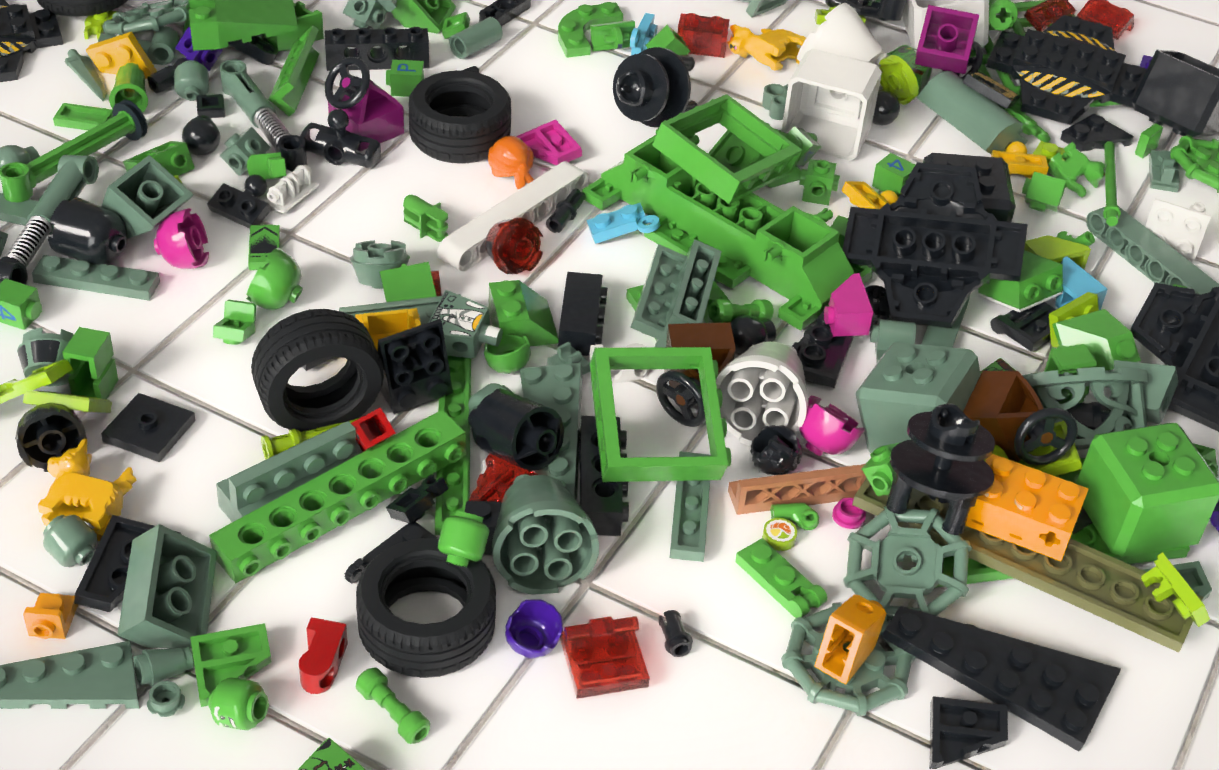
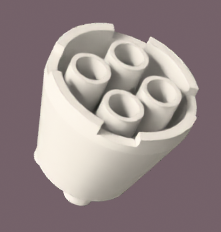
[797,3,888,67]
[716,342,808,446]

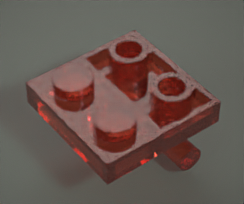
[560,616,650,699]

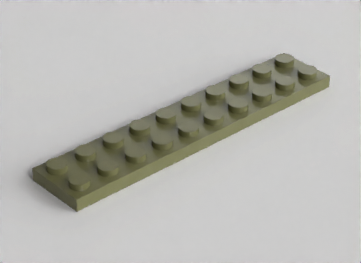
[852,478,1204,653]

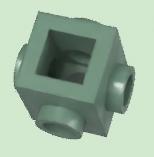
[343,0,387,29]
[220,127,271,176]

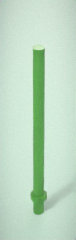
[1103,141,1121,226]

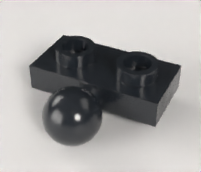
[207,174,271,229]

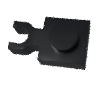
[386,475,449,524]

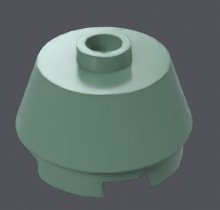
[350,240,410,289]

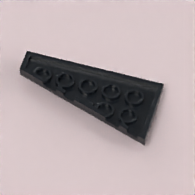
[882,606,1121,752]

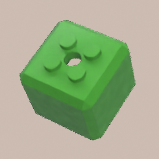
[1076,423,1219,558]

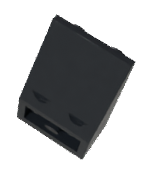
[377,319,453,414]

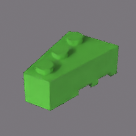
[263,1,324,52]

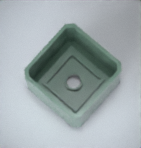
[855,342,981,453]

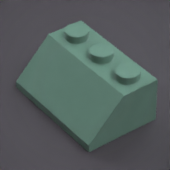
[117,524,217,649]

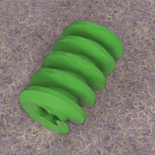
[989,0,1018,31]

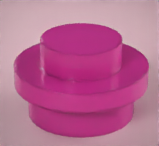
[832,498,866,529]

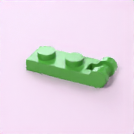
[735,538,828,618]

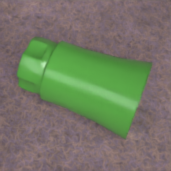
[109,63,148,113]

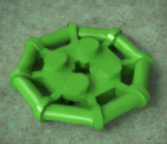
[1170,136,1219,194]

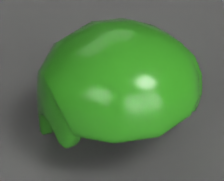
[484,334,531,374]

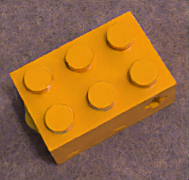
[965,454,1089,561]

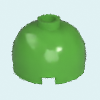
[246,248,303,310]

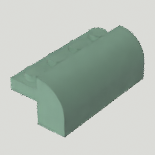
[916,71,1028,155]
[630,239,722,347]
[216,421,358,522]

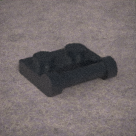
[990,302,1057,352]

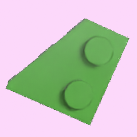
[190,623,272,707]

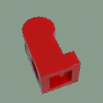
[351,407,396,452]
[299,617,348,694]

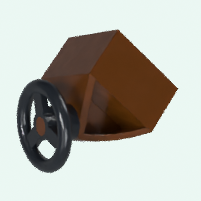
[656,322,736,427]
[963,371,1078,466]

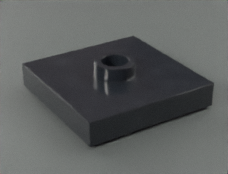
[101,392,196,462]

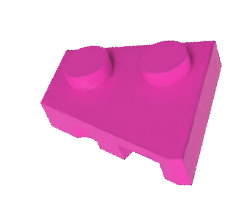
[516,119,582,166]

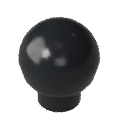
[872,89,900,126]
[182,115,221,155]
[731,315,776,355]

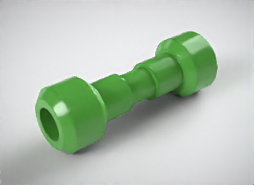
[708,299,774,323]
[355,667,431,744]

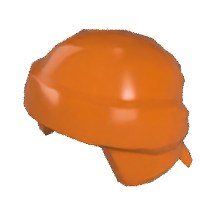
[488,136,534,189]

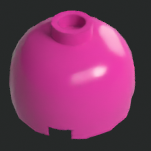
[154,208,209,269]
[799,395,865,456]

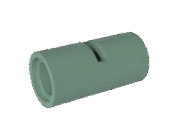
[449,17,503,59]

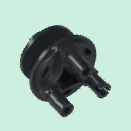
[613,47,698,127]
[886,404,995,535]

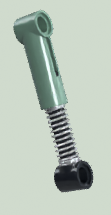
[220,59,307,172]
[0,155,99,285]

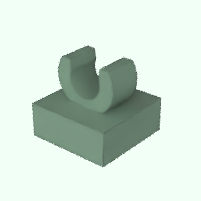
[547,342,590,375]

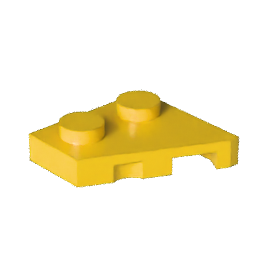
[86,31,157,79]

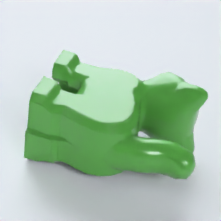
[1048,142,1105,198]

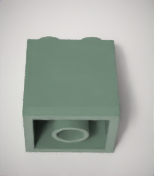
[101,155,194,239]

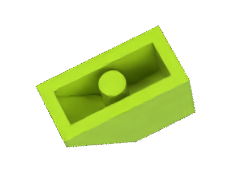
[1025,235,1091,270]

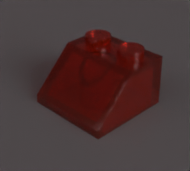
[677,13,730,58]

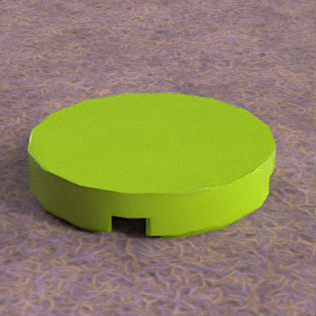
[879,55,919,105]

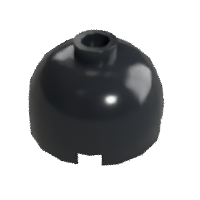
[15,403,87,472]

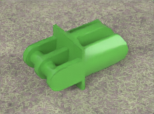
[403,194,448,242]

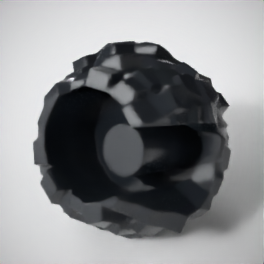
[750,425,802,475]

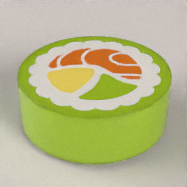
[762,518,797,551]

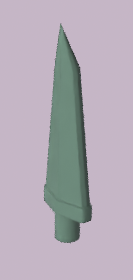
[64,49,107,102]

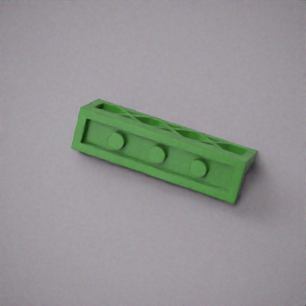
[268,26,320,116]

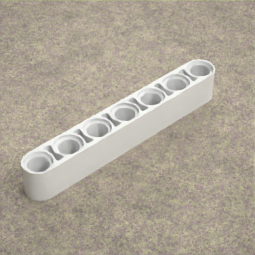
[437,161,590,271]

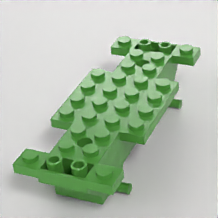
[582,134,873,331]

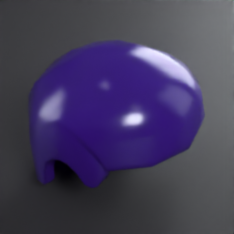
[505,599,563,659]

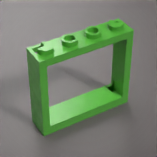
[652,94,802,204]
[590,347,731,482]

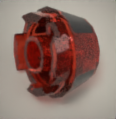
[485,218,543,274]

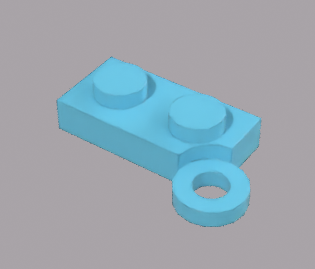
[630,13,658,55]
[586,203,660,244]

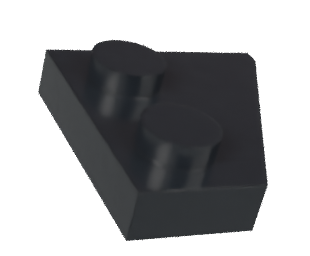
[1060,113,1134,152]
[929,696,1008,769]

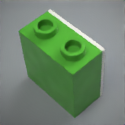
[978,250,1063,312]

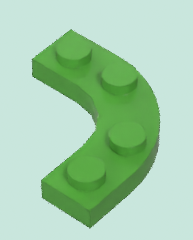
[558,2,623,58]

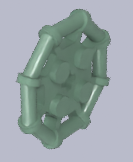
[102,0,190,35]
[843,506,972,620]
[781,602,916,716]

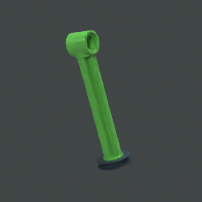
[0,100,148,203]

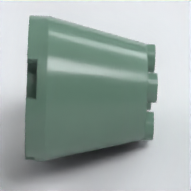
[491,474,599,595]

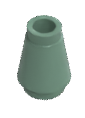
[134,647,193,687]

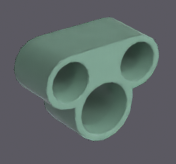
[762,83,788,120]

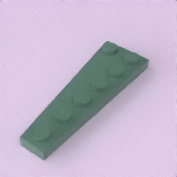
[520,363,583,501]

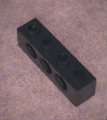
[325,27,429,71]
[580,415,629,536]

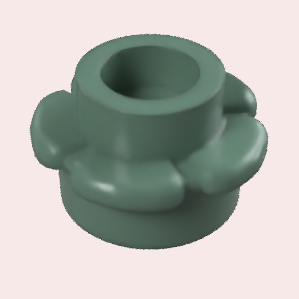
[147,681,185,717]

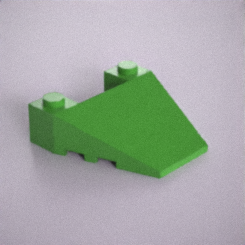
[189,0,298,51]

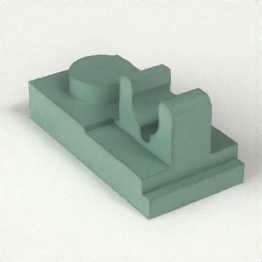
[1149,150,1180,193]

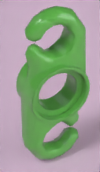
[1000,106,1051,143]

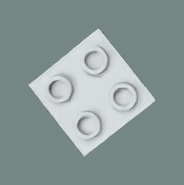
[240,165,319,214]
[1145,198,1211,261]

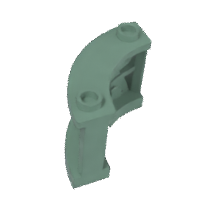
[1022,367,1148,450]

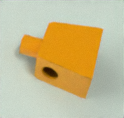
[814,594,887,685]

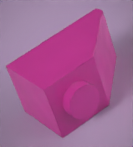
[824,273,874,337]

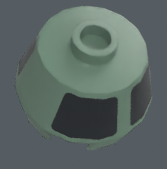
[17,328,74,387]

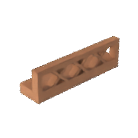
[728,464,866,515]

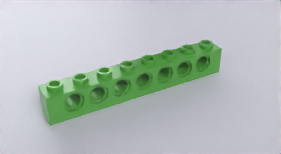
[209,409,467,584]

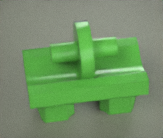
[590,20,635,51]

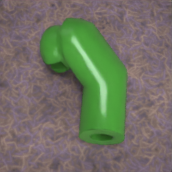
[770,503,820,530]

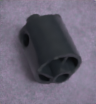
[468,388,564,471]

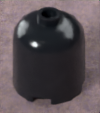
[48,197,127,265]

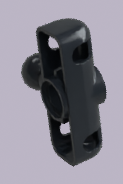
[300,109,381,168]

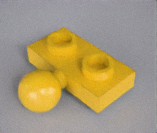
[991,141,1049,178]
[841,181,899,209]

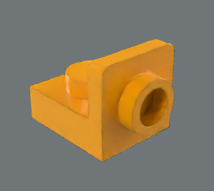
[23,593,78,639]

